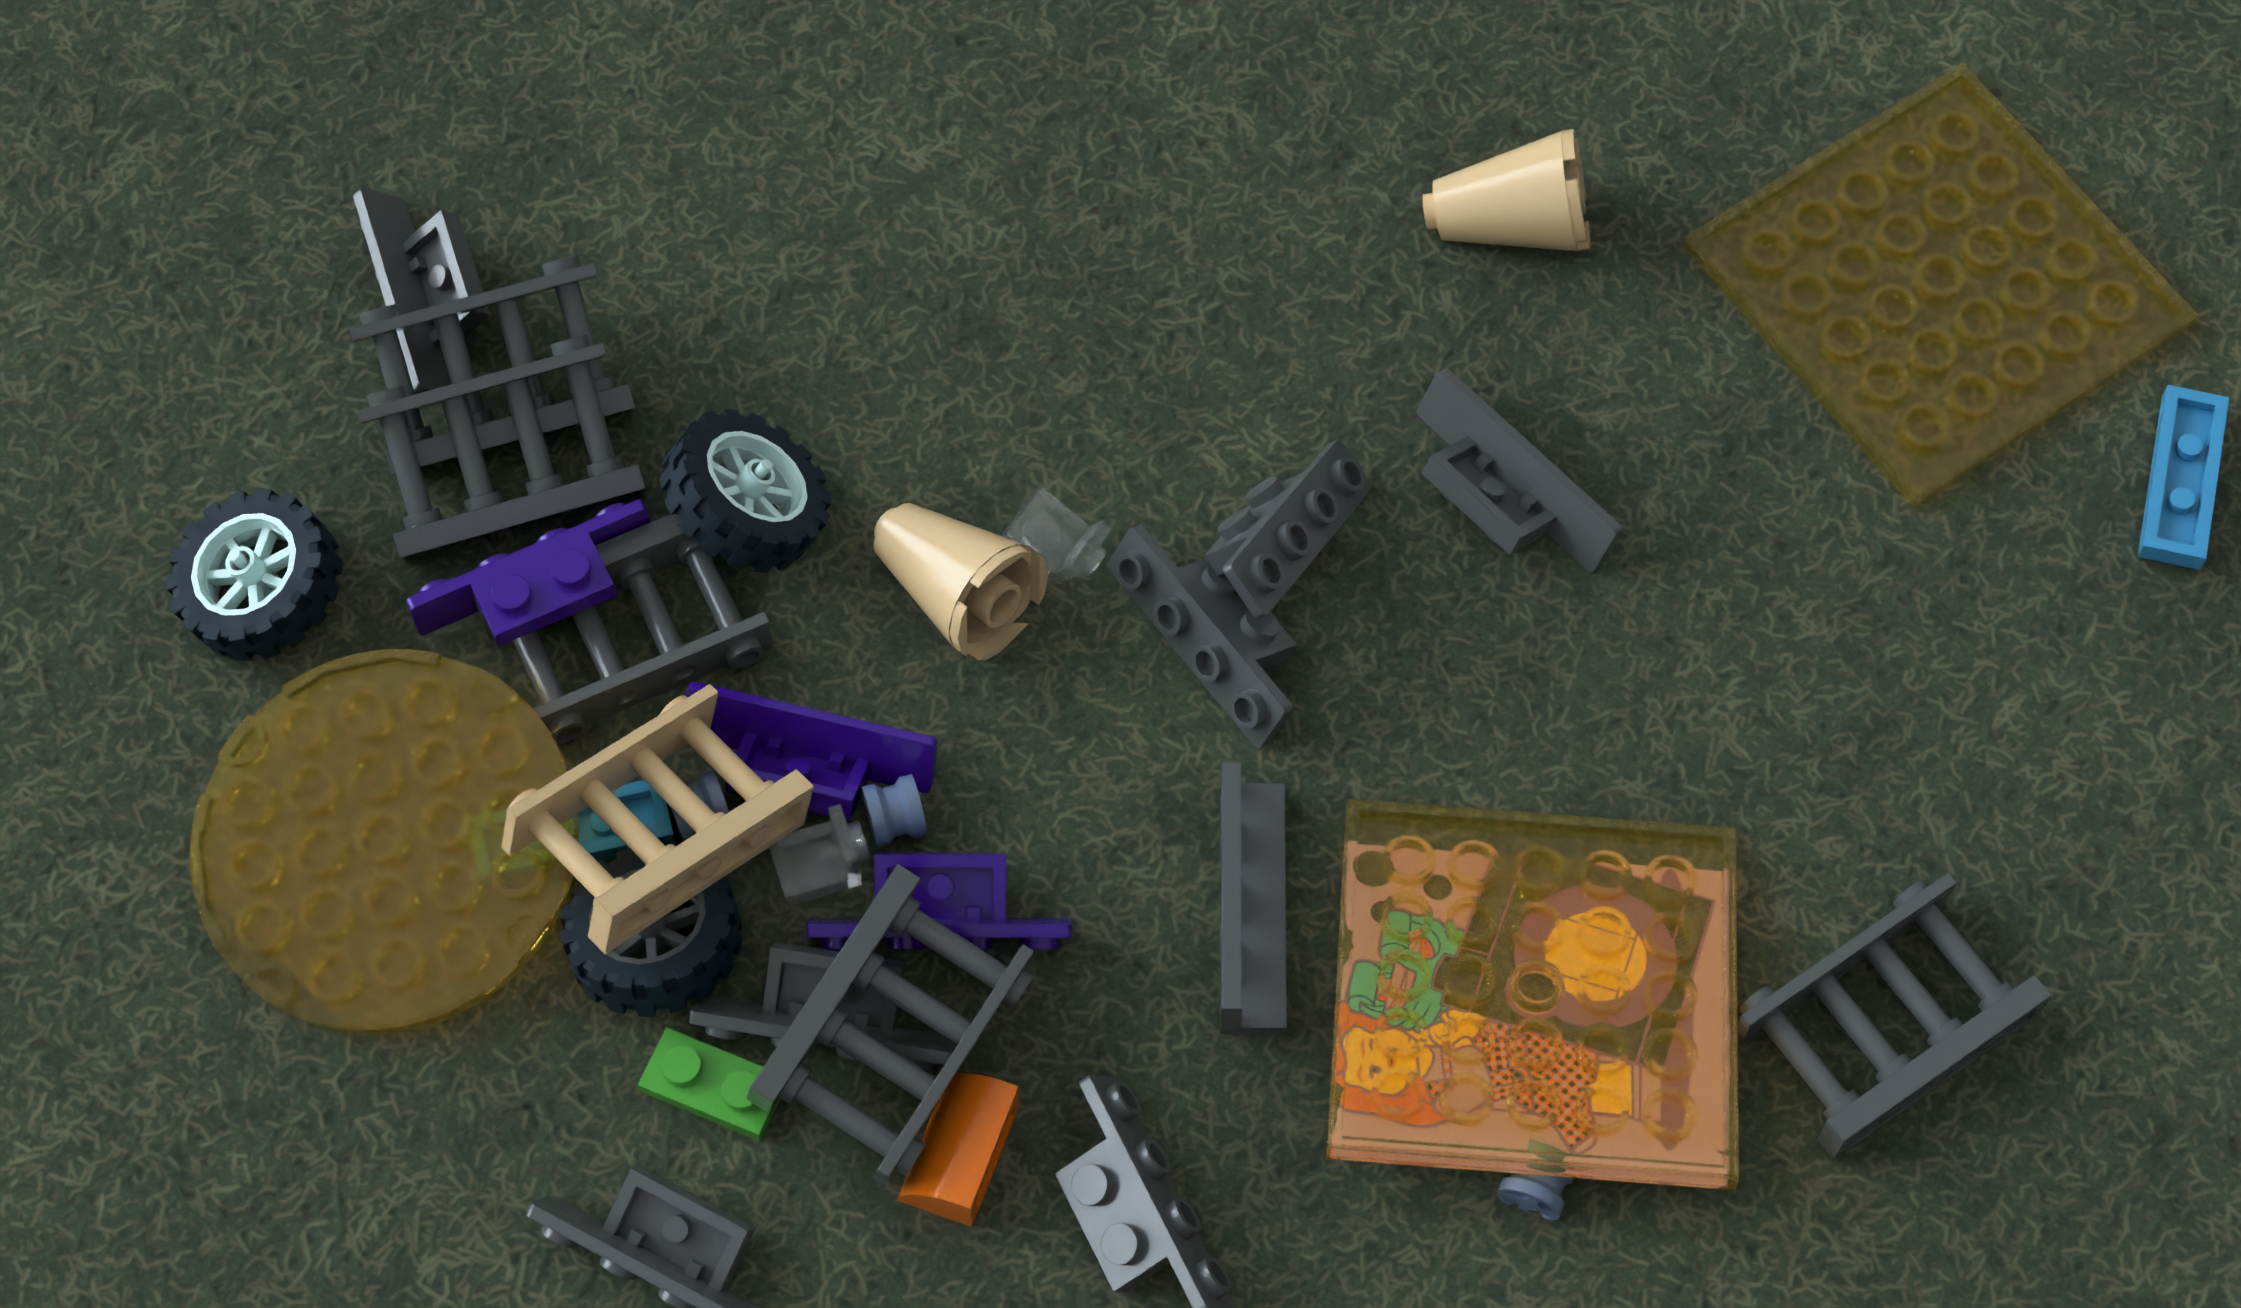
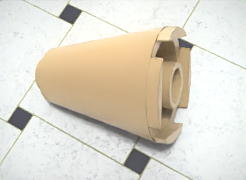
[1423,129,1591,252]
[874,503,1048,660]

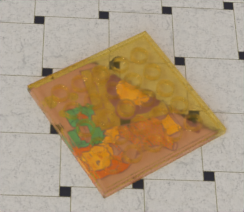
[1682,62,2199,509]
[1326,799,1739,1190]

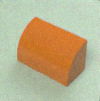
[897,1073,1020,1227]

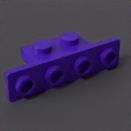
[406,499,650,647]
[685,681,938,820]
[806,852,1072,949]

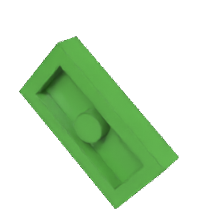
[637,1027,781,1141]

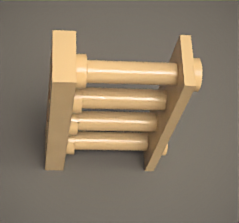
[501,684,814,954]

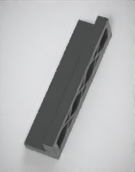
[1220,762,1287,1035]

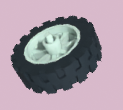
[660,409,831,573]
[166,488,342,661]

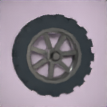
[560,844,742,1017]

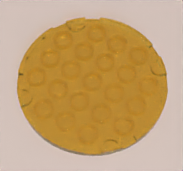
[190,649,580,1034]

